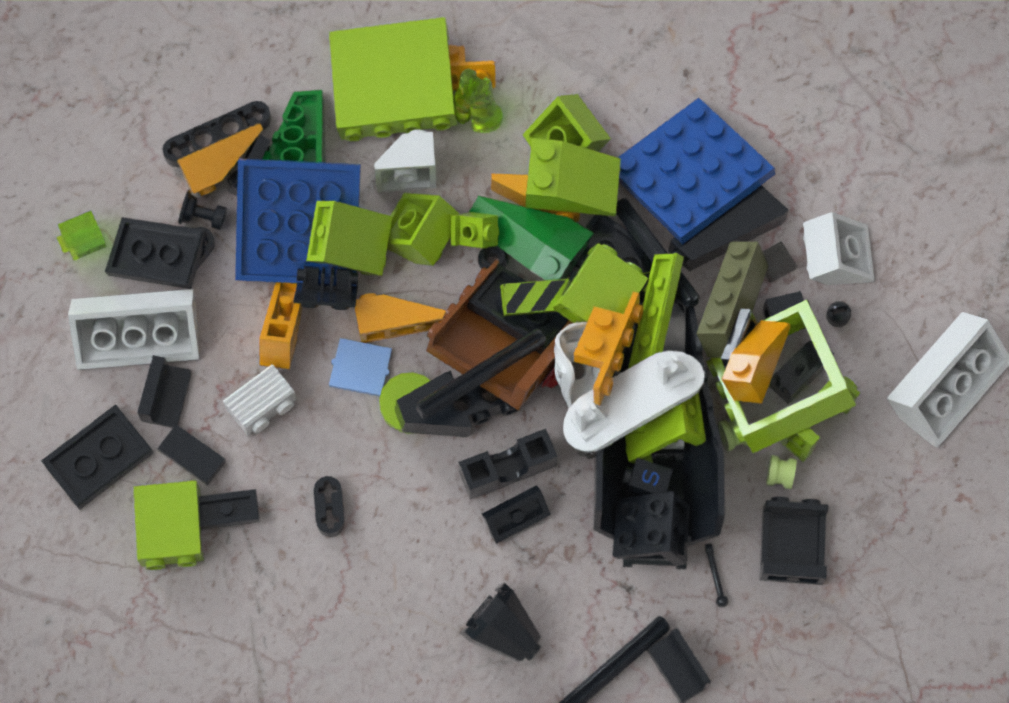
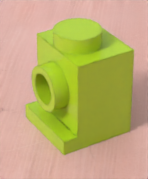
[451,212,499,248]

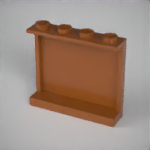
[426,260,573,410]

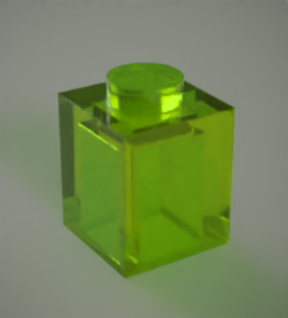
[57,211,107,260]

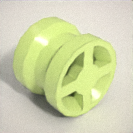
[718,420,748,451]
[766,455,797,490]

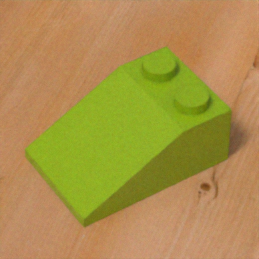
[525,138,621,216]

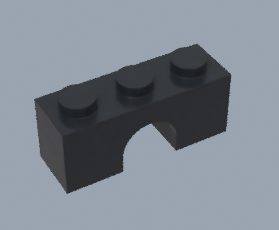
[458,429,558,500]

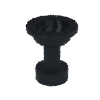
[178,190,227,230]

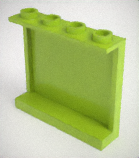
[329,17,458,141]

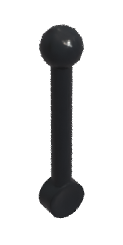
[704,543,728,607]

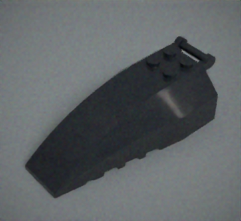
[593,291,725,570]

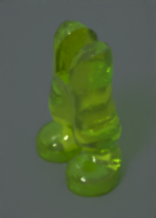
[454,69,503,133]

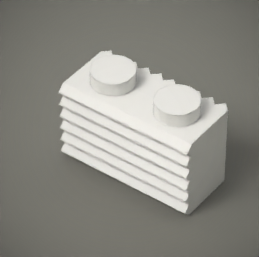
[223,364,296,436]

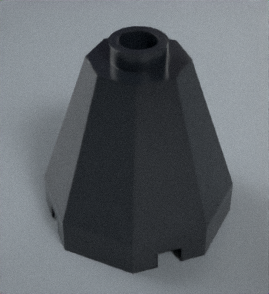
[460,583,541,662]

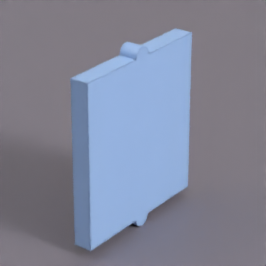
[329,338,392,397]

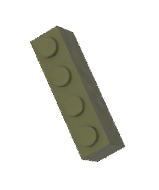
[697,241,768,358]

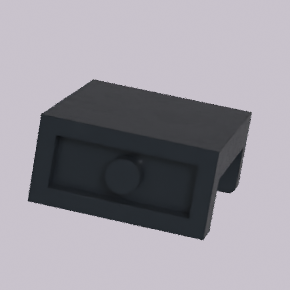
[759,497,829,585]

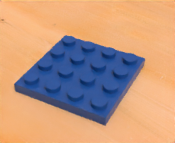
[617,98,776,244]
[235,158,361,286]

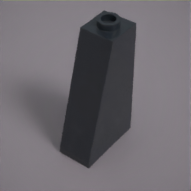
[668,185,789,271]

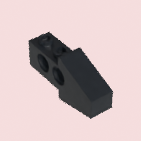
[395,371,519,437]

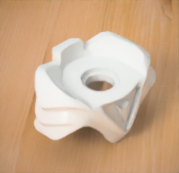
[554,322,600,408]

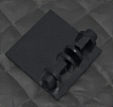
[294,266,359,310]

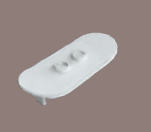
[563,351,704,452]

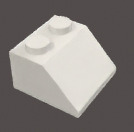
[374,130,436,192]
[803,212,875,285]

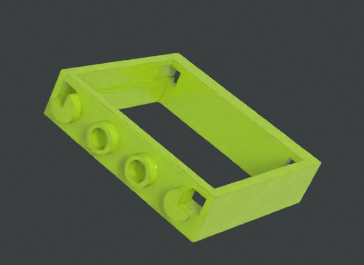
[706,300,856,453]

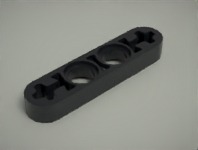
[162,101,271,167]

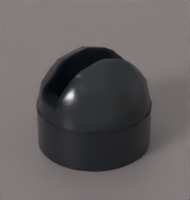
[826,301,851,327]

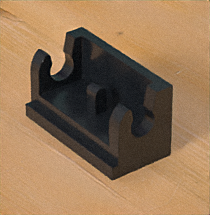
[769,340,834,404]

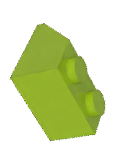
[522,94,611,152]
[387,193,460,266]

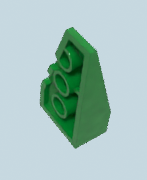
[262,90,326,162]
[469,196,594,281]

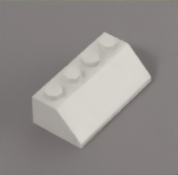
[68,289,199,370]
[886,312,1009,448]

